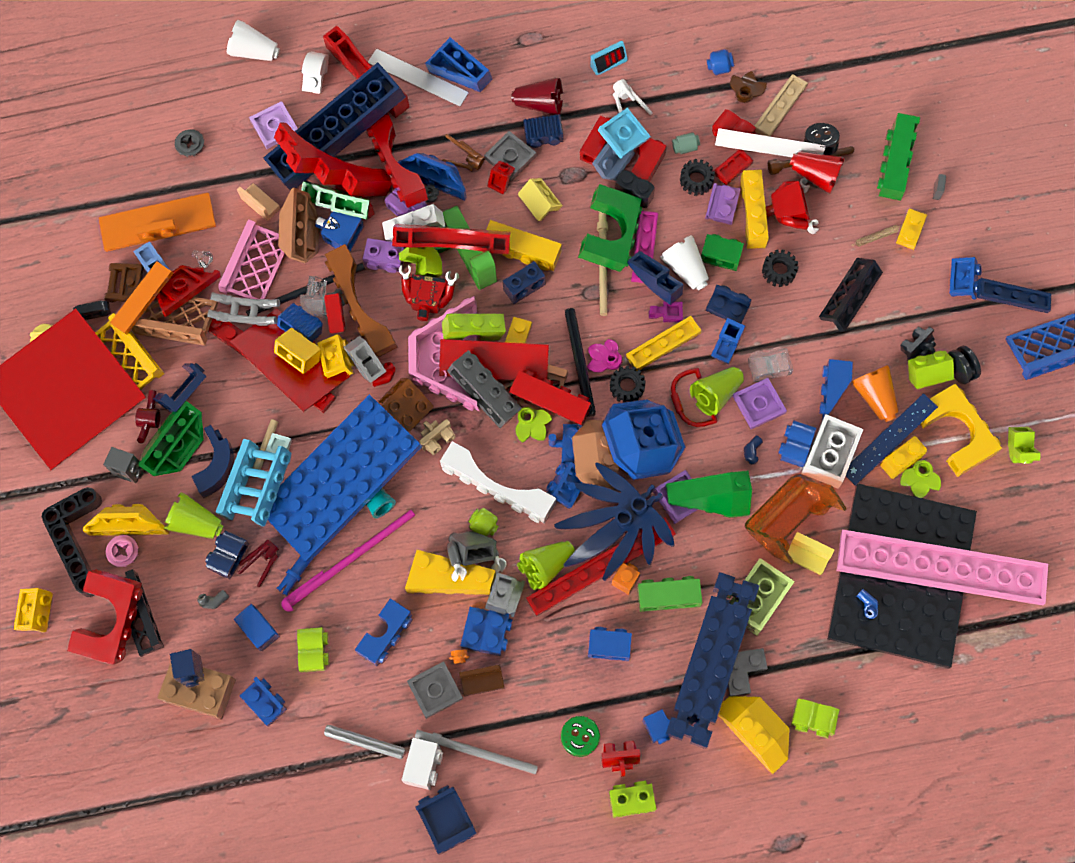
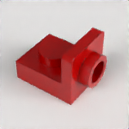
[487,161,515,194]

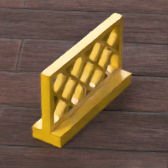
[95,313,165,390]

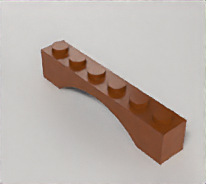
[325,244,398,358]

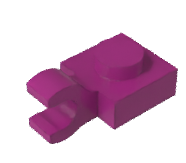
[649,301,683,322]

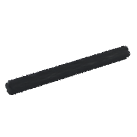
[565,308,596,417]

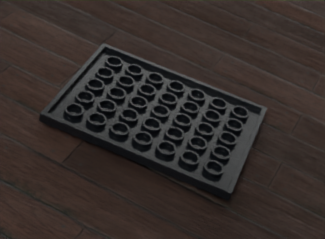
[827,483,977,669]

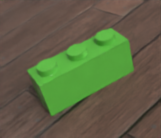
[637,576,702,612]

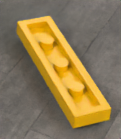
[626,316,702,371]

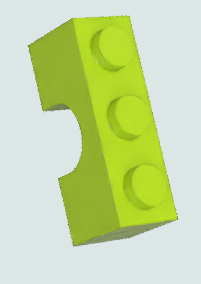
[442,314,506,341]

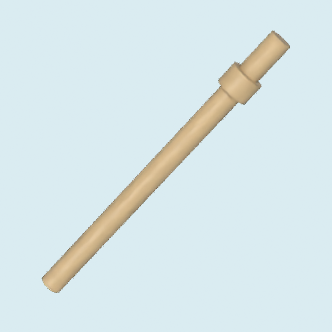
[597,212,608,316]

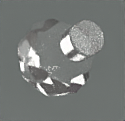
[192,250,213,268]

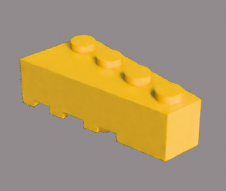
[405,550,496,595]

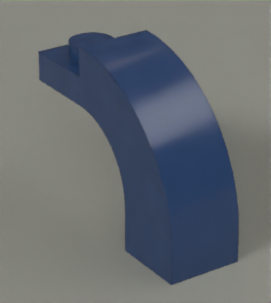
[191,425,234,498]

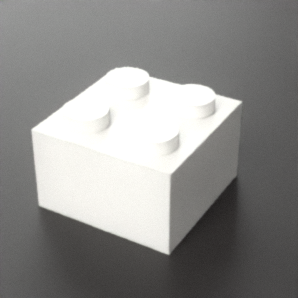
[402,738,443,790]

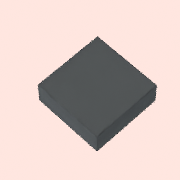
[933,174,946,200]

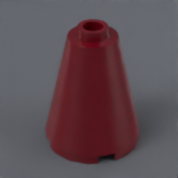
[511,78,563,115]

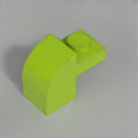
[399,247,442,278]
[1008,427,1041,464]

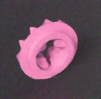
[106,535,139,567]

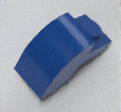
[711,318,745,365]

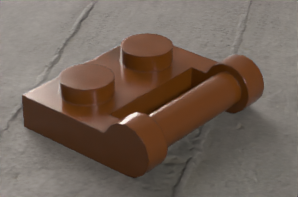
[104,263,144,302]

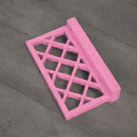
[219,219,285,300]

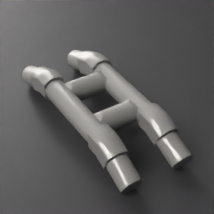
[207,292,280,326]

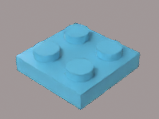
[598,108,651,159]

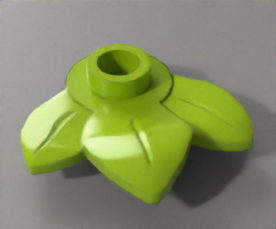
[515,406,552,443]
[900,460,941,498]

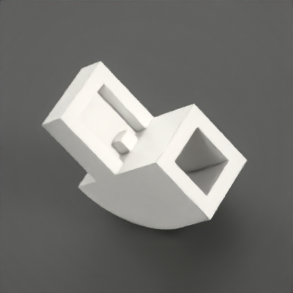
[302,51,329,94]

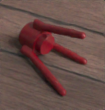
[238,539,279,587]

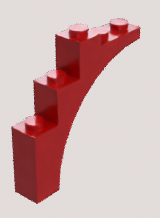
[274,122,392,196]

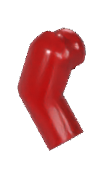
[372,362,395,387]

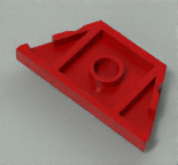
[156,265,221,317]

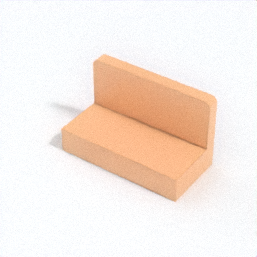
[237,183,280,221]

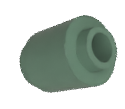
[672,132,700,155]

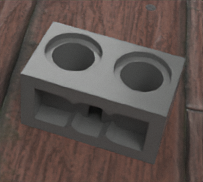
[103,447,144,484]

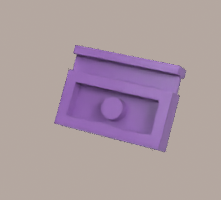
[705,183,740,225]

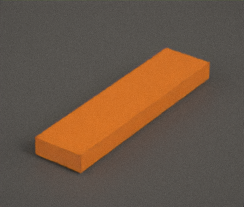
[110,261,174,335]

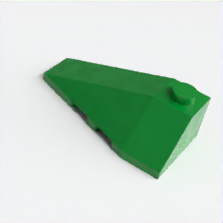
[665,471,752,518]

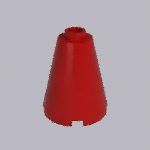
[790,151,845,194]

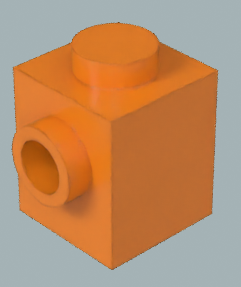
[611,563,640,595]

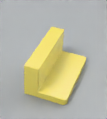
[518,178,562,221]
[785,532,834,575]

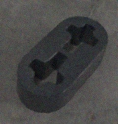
[73,301,111,320]

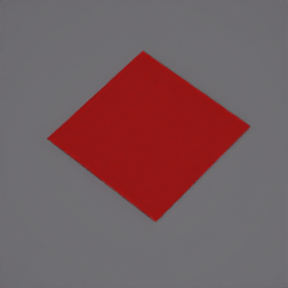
[0,308,146,470]

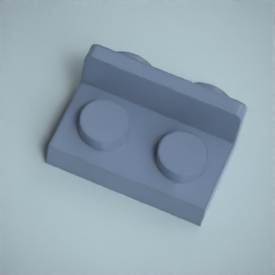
[592,143,635,181]

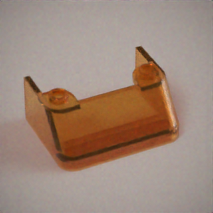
[745,474,847,565]

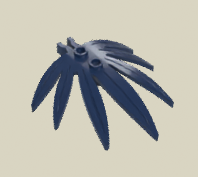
[554,462,675,581]

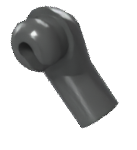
[197,590,229,609]

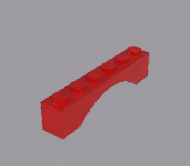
[323,25,410,118]
[366,113,428,208]
[392,224,511,254]

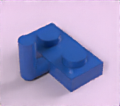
[548,424,582,464]

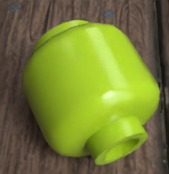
[468,508,499,536]

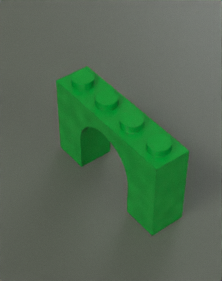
[578,184,642,272]

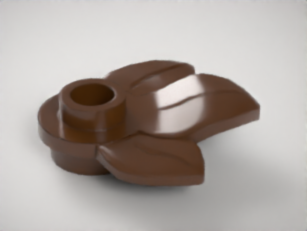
[730,71,767,103]

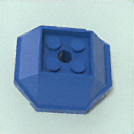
[602,399,686,480]

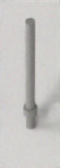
[415,730,538,774]

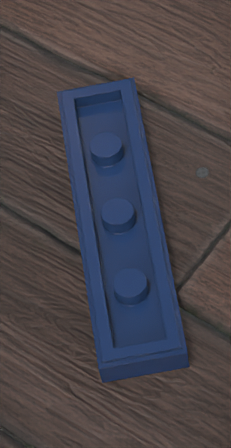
[977,278,1051,313]

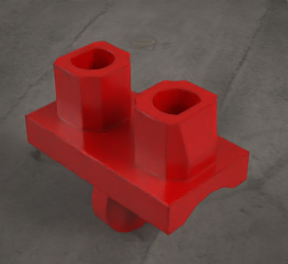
[601,741,640,777]

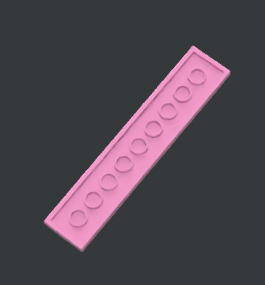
[836,530,1048,605]

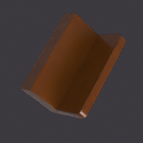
[459,665,505,697]

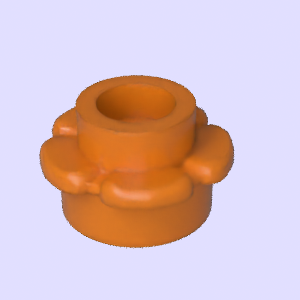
[449,650,470,664]

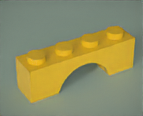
[740,170,769,249]

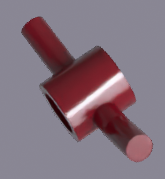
[135,390,161,444]

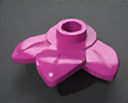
[587,339,622,373]

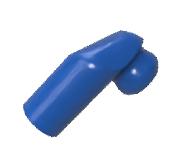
[857,589,878,619]

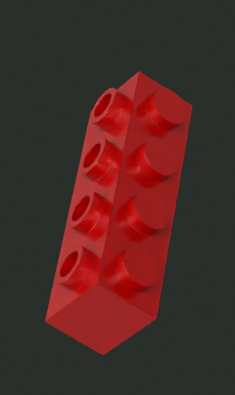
[509,369,592,426]

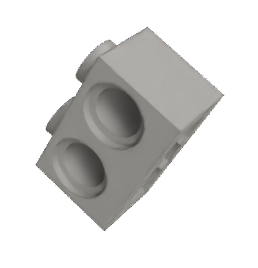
[343,336,386,383]

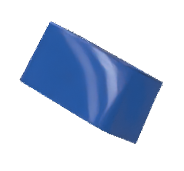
[234,604,280,651]

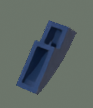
[627,251,684,305]

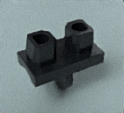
[900,327,936,361]

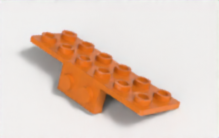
[99,193,216,252]

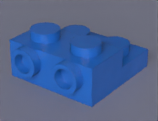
[460,607,513,656]

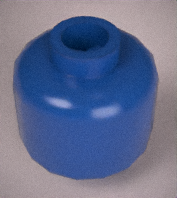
[707,49,734,75]

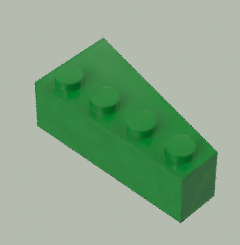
[877,113,920,201]

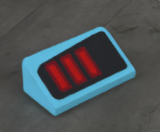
[590,41,627,75]

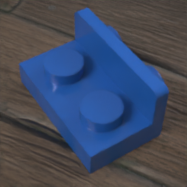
[949,257,982,299]
[546,461,582,508]
[240,677,287,727]

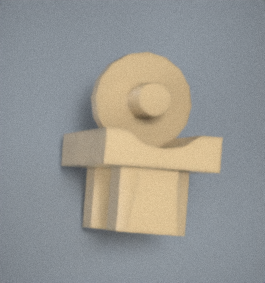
[419,419,455,455]

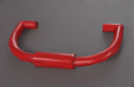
[670,368,718,427]

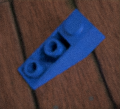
[819,359,853,420]

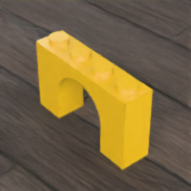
[920,384,1002,477]

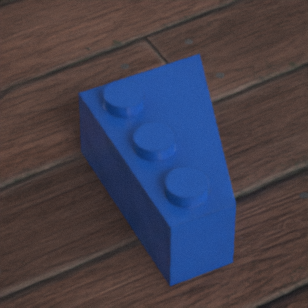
[425,37,492,92]

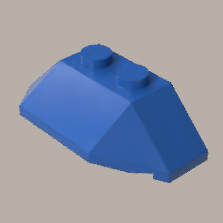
[398,153,466,201]

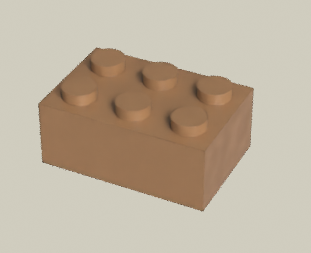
[157,662,236,719]

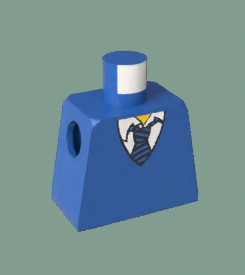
[315,211,364,252]

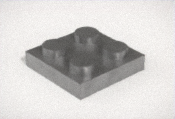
[484,131,537,181]
[407,661,463,719]

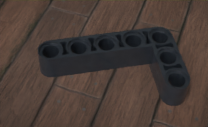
[41,487,102,597]

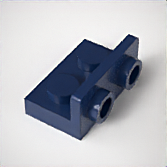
[705,285,752,324]

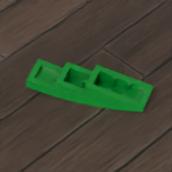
[302,181,370,219]

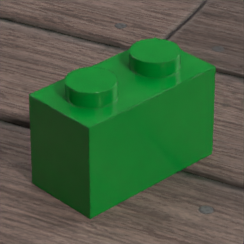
[701,234,744,271]

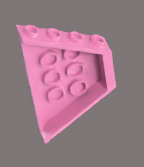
[408,296,480,412]

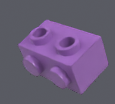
[363,238,405,273]

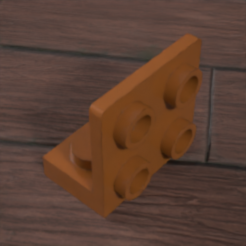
[378,378,434,432]

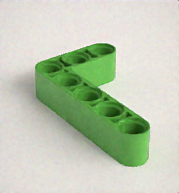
[443,205,497,290]

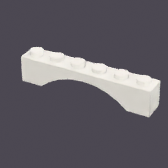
[440,441,556,523]

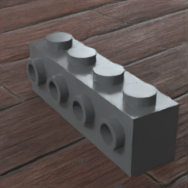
[447,350,522,428]

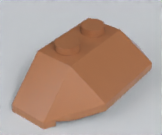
[278,188,319,263]
[572,420,619,491]

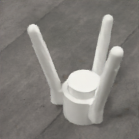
[613,80,652,115]

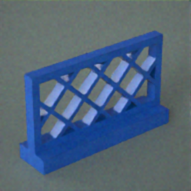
[1005,313,1075,380]

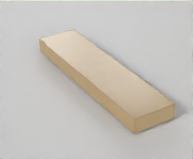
[755,74,808,137]

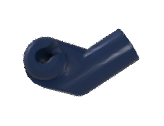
[744,435,763,465]

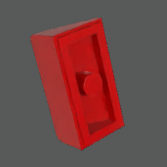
[324,293,346,334]

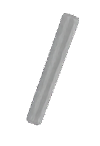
[324,725,405,759]

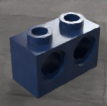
[503,261,545,304]

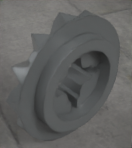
[175,129,205,158]

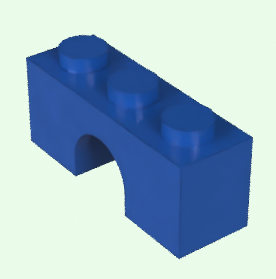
[355,598,413,666]
[642,709,699,745]

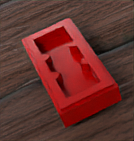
[714,149,754,185]

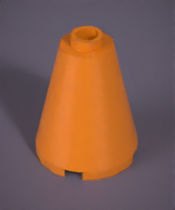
[852,365,899,422]

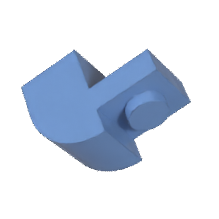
[133,241,169,273]

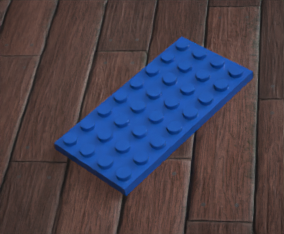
[268,394,423,563]

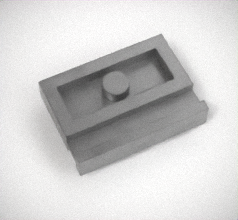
[485,572,525,617]

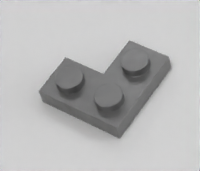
[728,648,768,696]

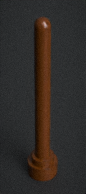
[767,146,855,175]

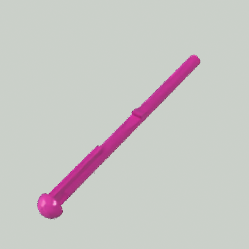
[281,509,415,612]

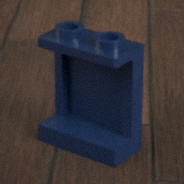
[153,363,207,412]
[415,786,478,855]

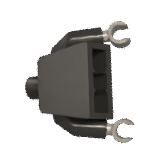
[447,531,507,582]

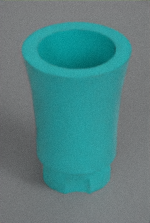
[366,488,396,519]

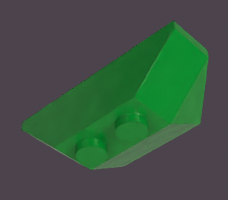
[137,401,204,476]

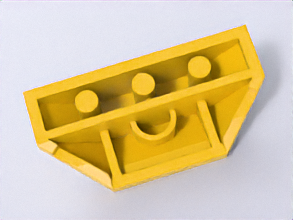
[83,504,169,536]
[718,696,790,774]

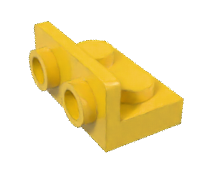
[317,334,354,378]
[14,588,53,632]

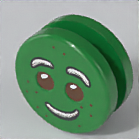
[561,716,600,757]

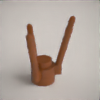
[442,134,485,171]

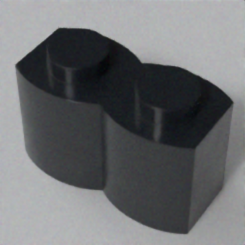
[615,170,655,208]

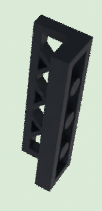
[819,258,883,331]
[125,569,164,657]

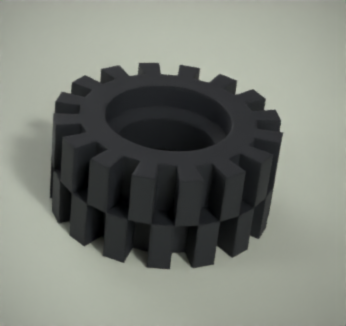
[680,159,715,196]
[762,250,798,287]
[610,366,646,403]

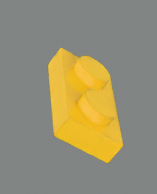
[896,208,927,250]
[505,317,532,343]

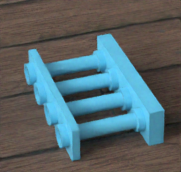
[216,439,292,527]

